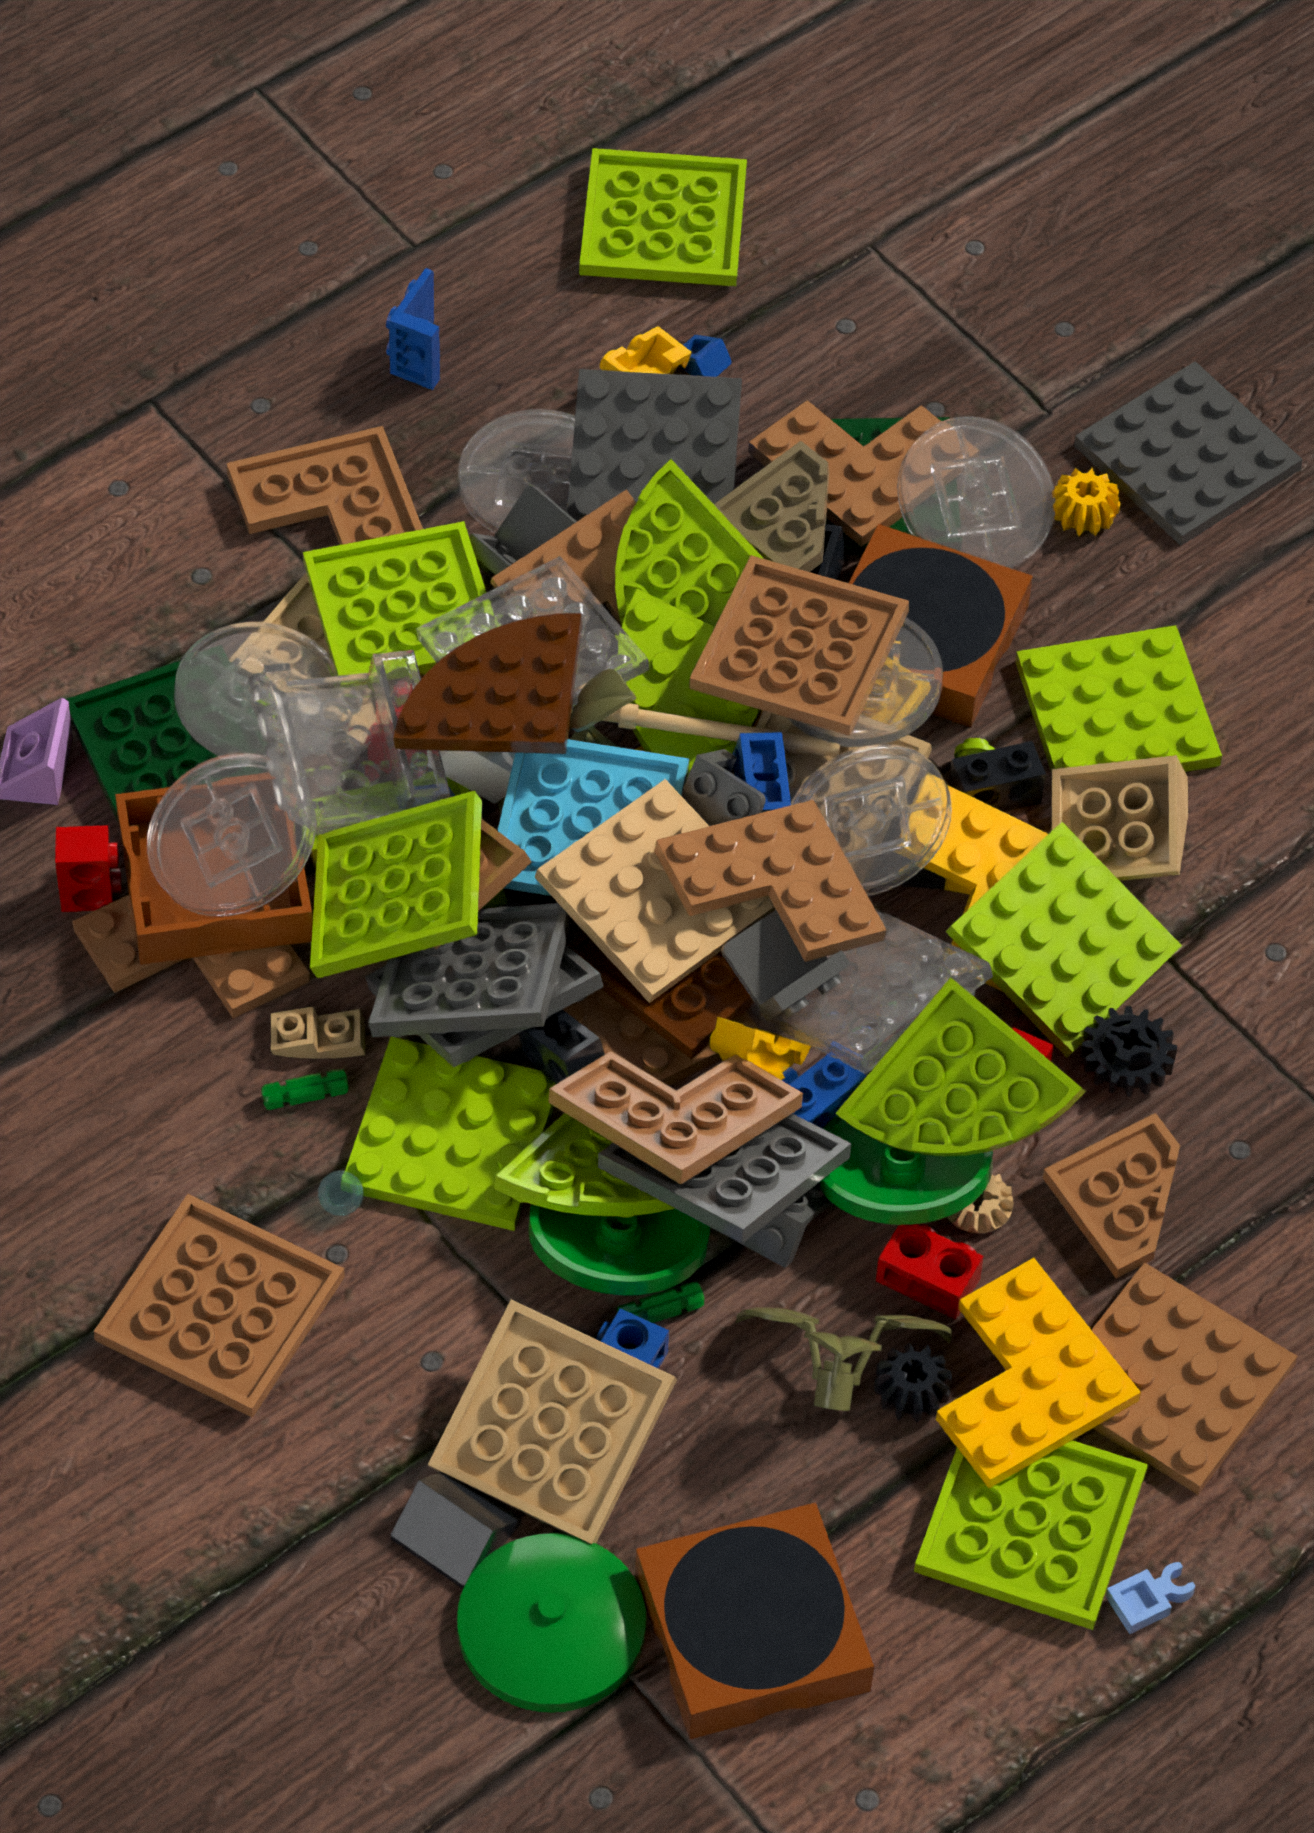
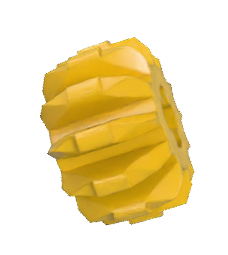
[1051,468,1120,537]

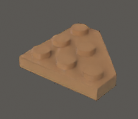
[1043,1113,1180,1279]

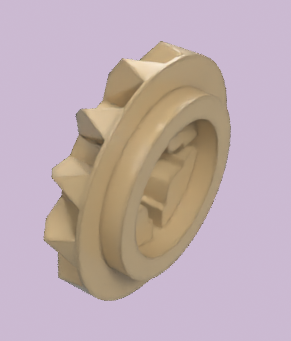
[947,1174,1014,1233]

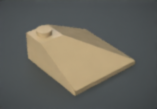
[1052,755,1188,881]

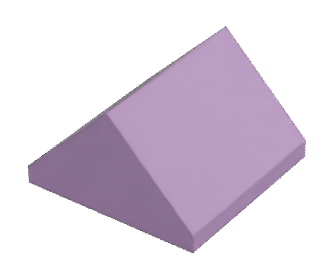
[0,698,73,805]

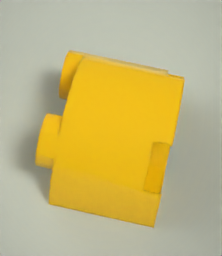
[599,326,692,374]
[709,1017,811,1080]

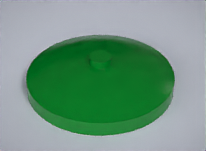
[818,1115,993,1225]
[528,1204,710,1295]
[457,1533,646,1713]

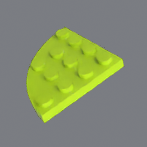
[615,459,764,627]
[617,588,762,780]
[835,977,1086,1156]
[494,1113,675,1218]

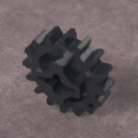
[1080,1006,1177,1097]

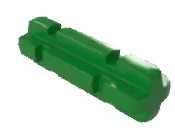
[261,1069,349,1110]
[617,1282,704,1323]

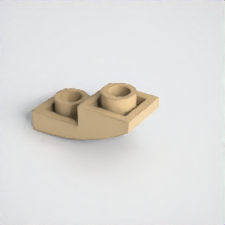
[271,1007,365,1059]

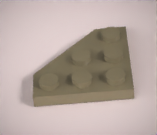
[714,441,829,572]

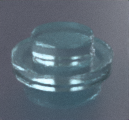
[318,1171,363,1216]

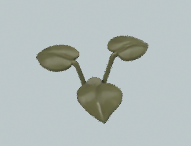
[497,657,636,814]
[736,1307,952,1411]

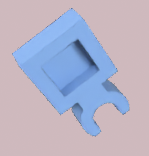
[1105,1562,1195,1635]

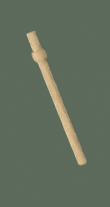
[602,703,841,758]

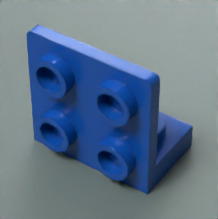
[386,268,440,390]

